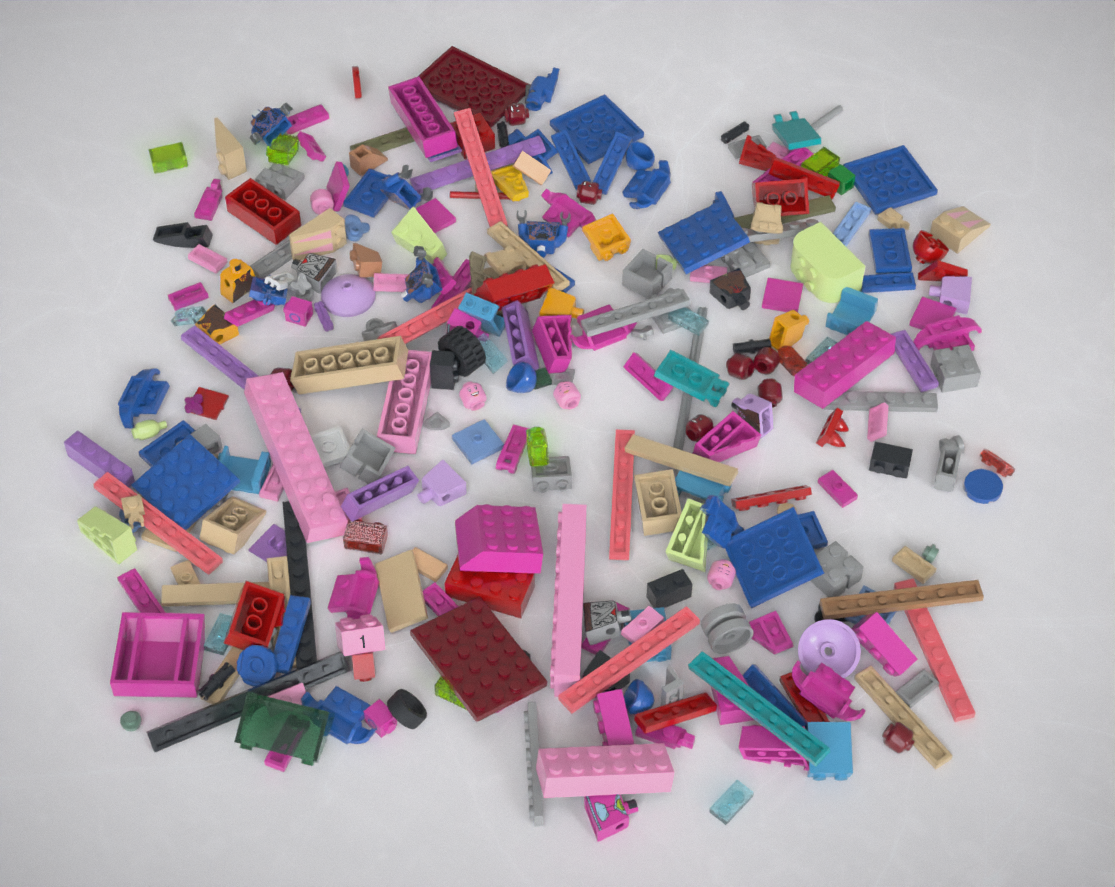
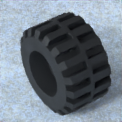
[438,326,486,377]

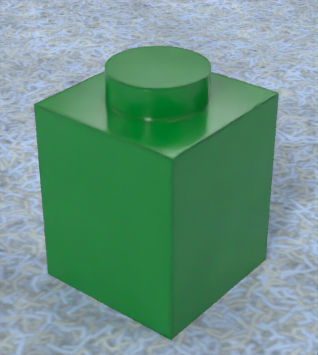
[828,164,856,196]

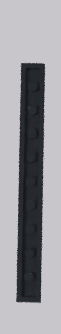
[282,501,317,669]
[146,651,351,753]

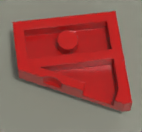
[739,135,776,171]
[918,260,968,282]

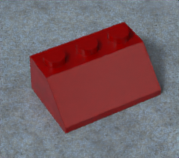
[752,179,809,216]
[224,581,284,650]

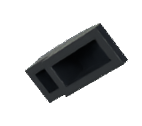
[153,222,213,248]

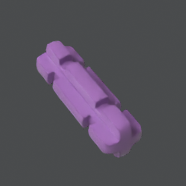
[314,301,334,332]

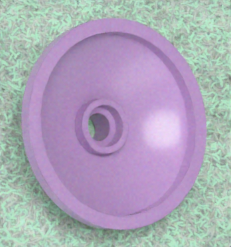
[321,274,376,317]
[798,619,861,678]

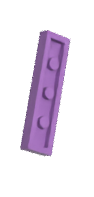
[891,330,939,392]

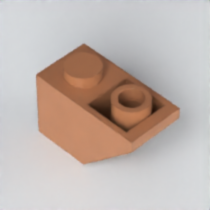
[349,144,388,176]
[350,243,382,278]

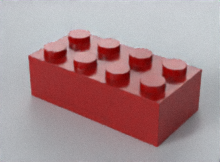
[225,178,302,245]
[474,264,555,311]
[445,555,535,619]

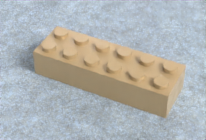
[290,336,408,394]

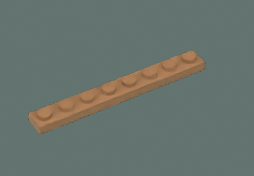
[819,580,984,620]

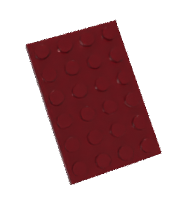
[419,46,529,128]
[410,596,548,723]

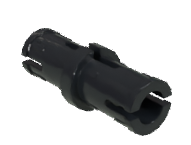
[733,338,771,354]
[197,662,235,701]

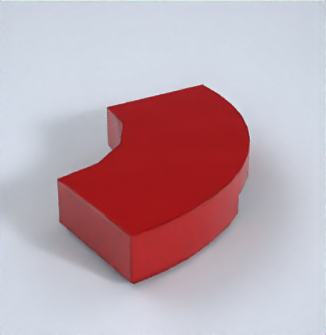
[352,66,362,99]

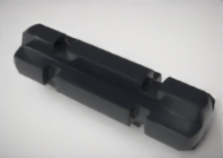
[497,121,509,148]
[721,121,749,144]

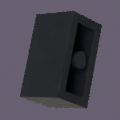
[430,350,459,390]
[869,441,913,479]
[646,569,692,608]

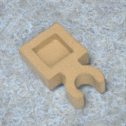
[877,208,910,230]
[121,494,145,529]

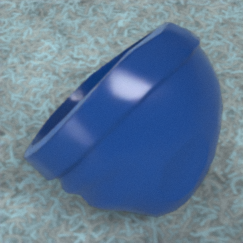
[626,141,655,171]
[506,362,537,393]
[623,679,655,715]

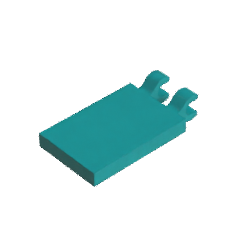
[772,111,821,150]
[654,350,730,407]

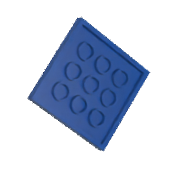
[550,94,644,164]
[843,145,938,215]
[657,201,750,274]
[131,434,240,530]
[725,507,825,609]

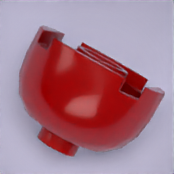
[912,230,949,264]

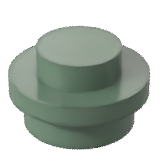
[922,544,939,563]
[120,711,142,731]

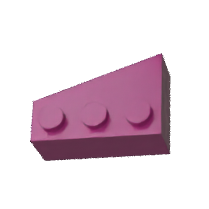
[532,315,572,373]
[692,411,761,462]
[851,612,918,677]
[711,656,754,725]
[593,689,634,746]
[739,725,809,771]

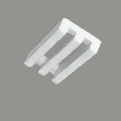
[264,271,297,291]

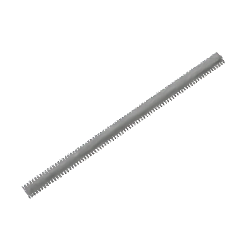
[673,307,708,450]

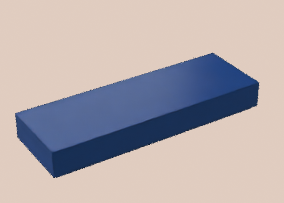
[861,272,916,293]

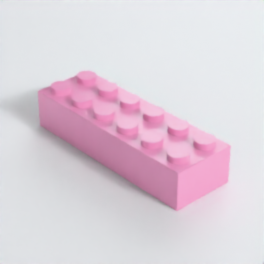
[377,350,432,454]
[536,743,674,798]

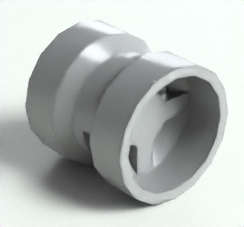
[939,435,965,454]

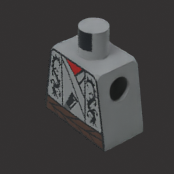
[291,253,337,294]
[583,601,632,645]

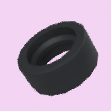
[387,689,427,729]

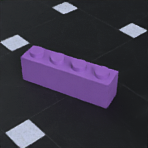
[502,300,539,370]
[64,430,135,488]
[341,466,419,522]

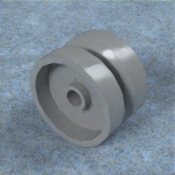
[701,603,754,654]

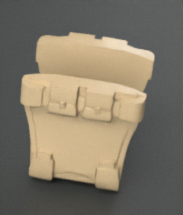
[750,202,783,245]
[483,246,526,278]

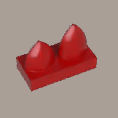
[816,407,849,447]

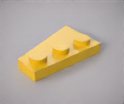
[491,165,529,202]

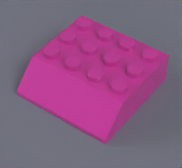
[455,504,543,573]
[110,612,205,698]

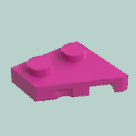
[749,611,793,655]

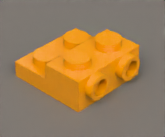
[582,214,631,261]

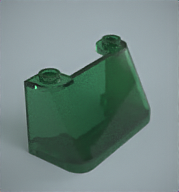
[234,692,335,766]

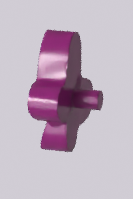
[184,394,203,414]

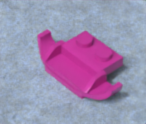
[541,189,596,238]
[570,304,637,351]
[913,315,982,351]
[327,557,379,620]
[792,660,866,721]

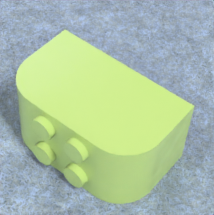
[790,222,865,303]

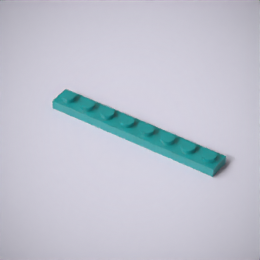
[688,651,830,767]

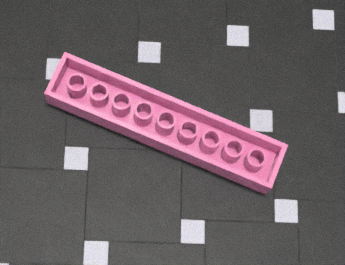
[244,372,348,543]
[550,504,587,697]

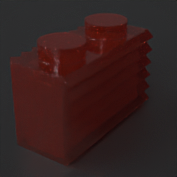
[343,519,388,555]

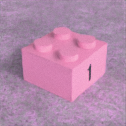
[335,614,385,656]

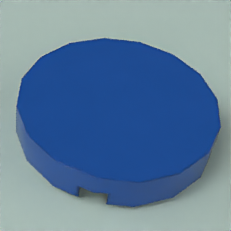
[963,469,1003,504]
[237,645,278,686]

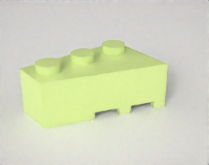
[391,206,447,264]
[665,499,708,572]
[77,506,137,564]

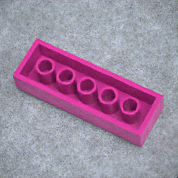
[388,76,458,158]
[794,321,896,409]

